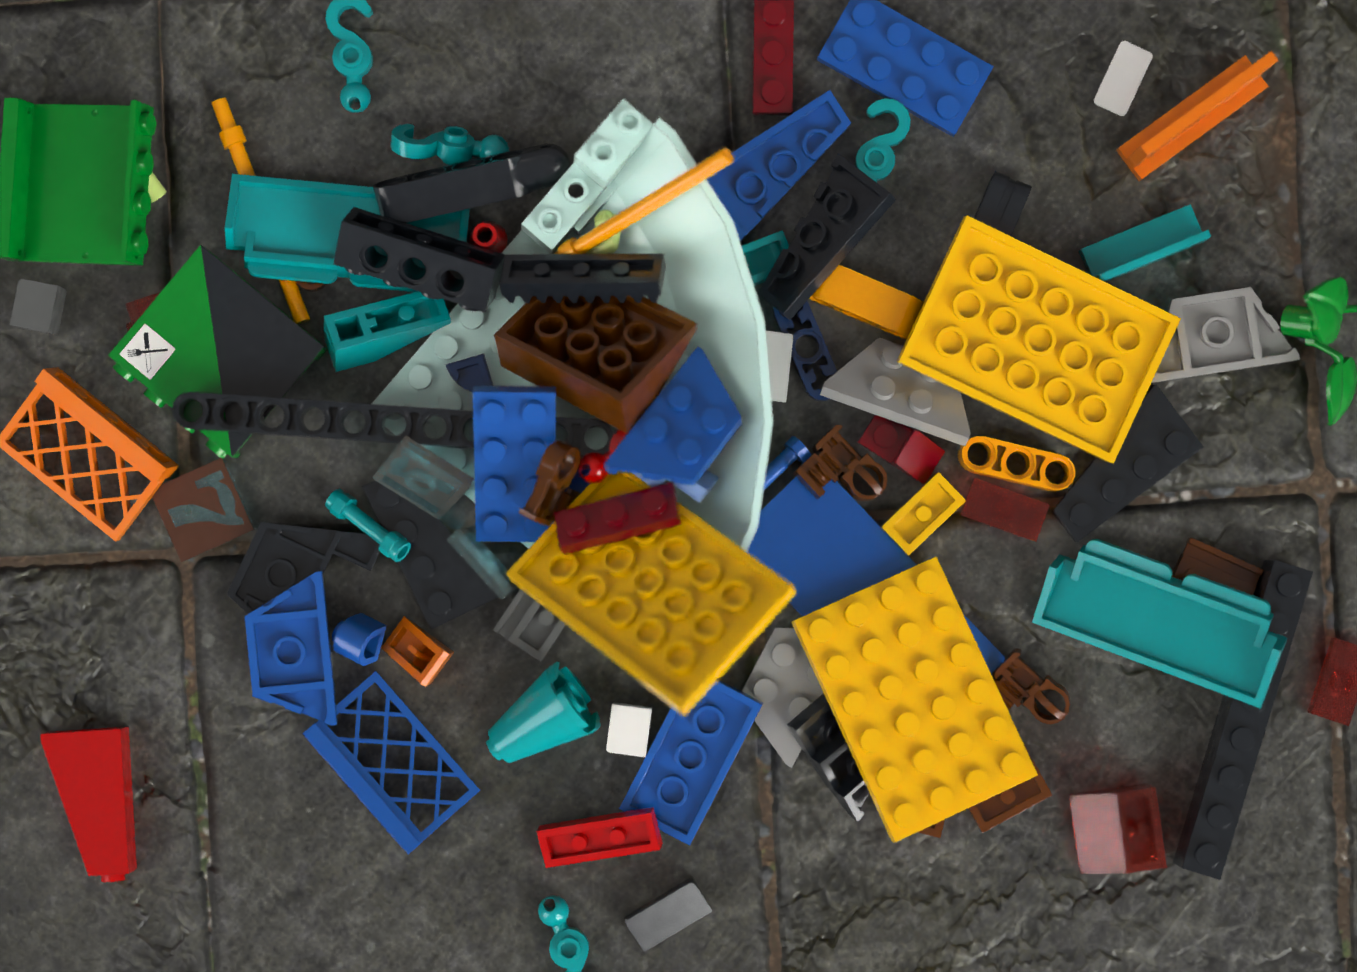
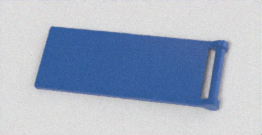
[747,436,1005,674]

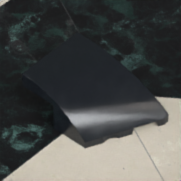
[787,693,869,822]

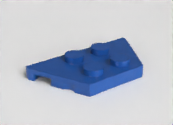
[604,346,742,486]
[245,571,338,726]

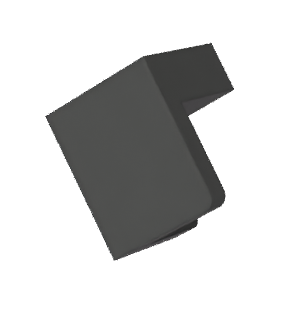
[9,279,67,336]

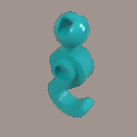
[325,0,373,113]
[855,98,911,182]
[390,124,509,165]
[538,895,590,972]

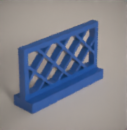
[303,671,480,855]

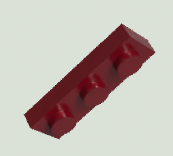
[753,0,794,115]
[554,482,682,555]

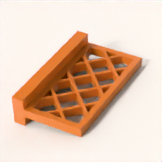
[1116,51,1279,181]
[0,367,179,542]

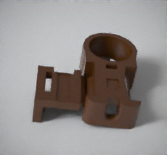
[793,425,887,501]
[519,440,581,526]
[994,648,1070,724]

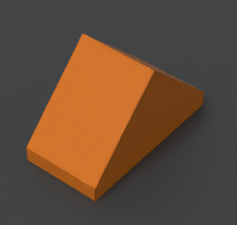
[381,616,454,687]

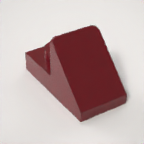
[857,415,945,485]

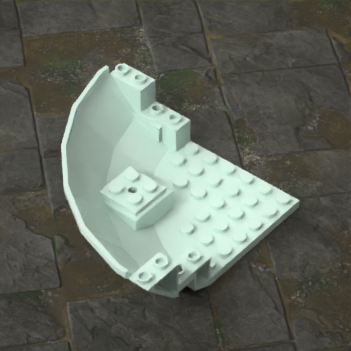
[372,98,773,552]

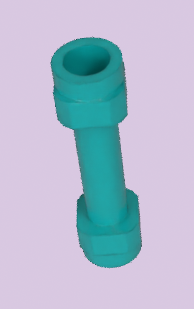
[325,489,411,562]

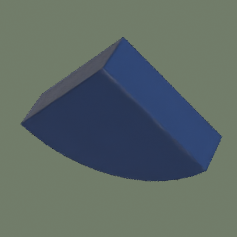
[446,353,494,393]

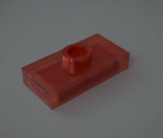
[960,478,1050,542]
[1307,638,1357,726]

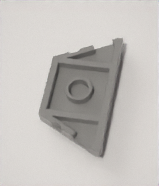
[1151,287,1300,383]
[820,338,971,446]
[742,627,823,768]

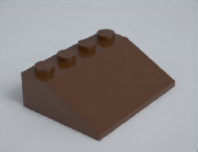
[494,296,697,434]

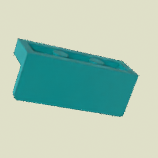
[1079,204,1211,282]

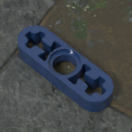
[773,301,837,401]

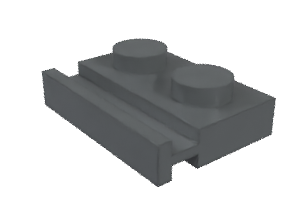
[493,589,566,662]

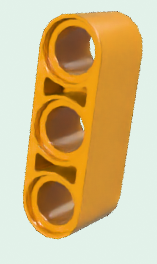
[809,264,924,339]
[958,436,1075,491]

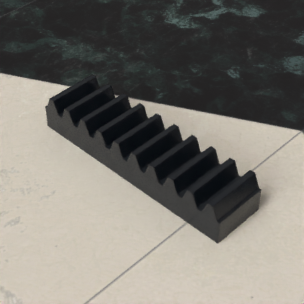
[499,254,666,303]

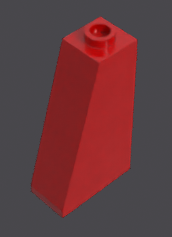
[40,726,137,882]

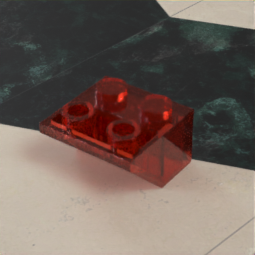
[1069,783,1167,874]

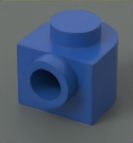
[332,613,387,666]

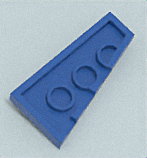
[706,90,851,242]

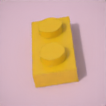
[881,472,966,556]

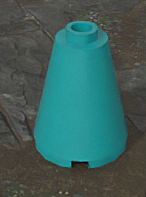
[486,661,601,763]

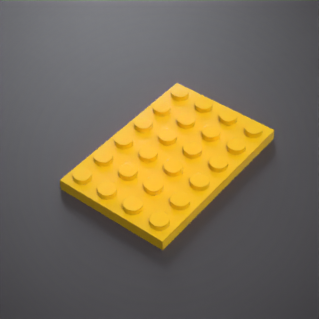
[896,216,1181,464]
[506,471,796,716]
[791,557,1038,843]

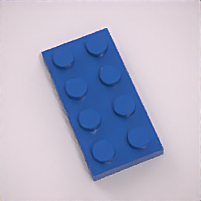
[817,0,994,137]
[473,386,556,542]
[619,679,763,846]

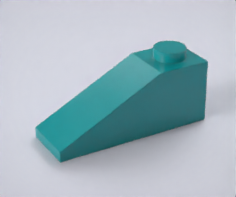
[324,291,451,372]

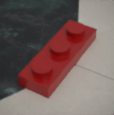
[536,807,663,868]

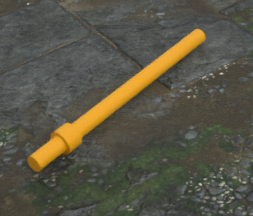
[211,98,310,324]
[553,148,734,254]

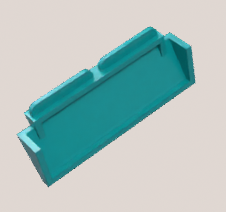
[225,174,470,292]
[1032,539,1287,708]

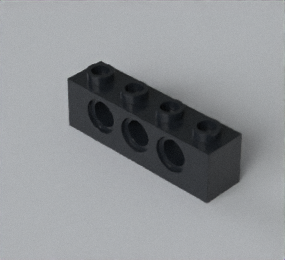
[333,207,505,312]

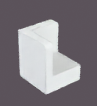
[606,702,652,757]

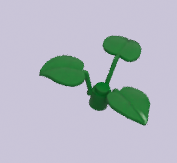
[1281,277,1357,426]

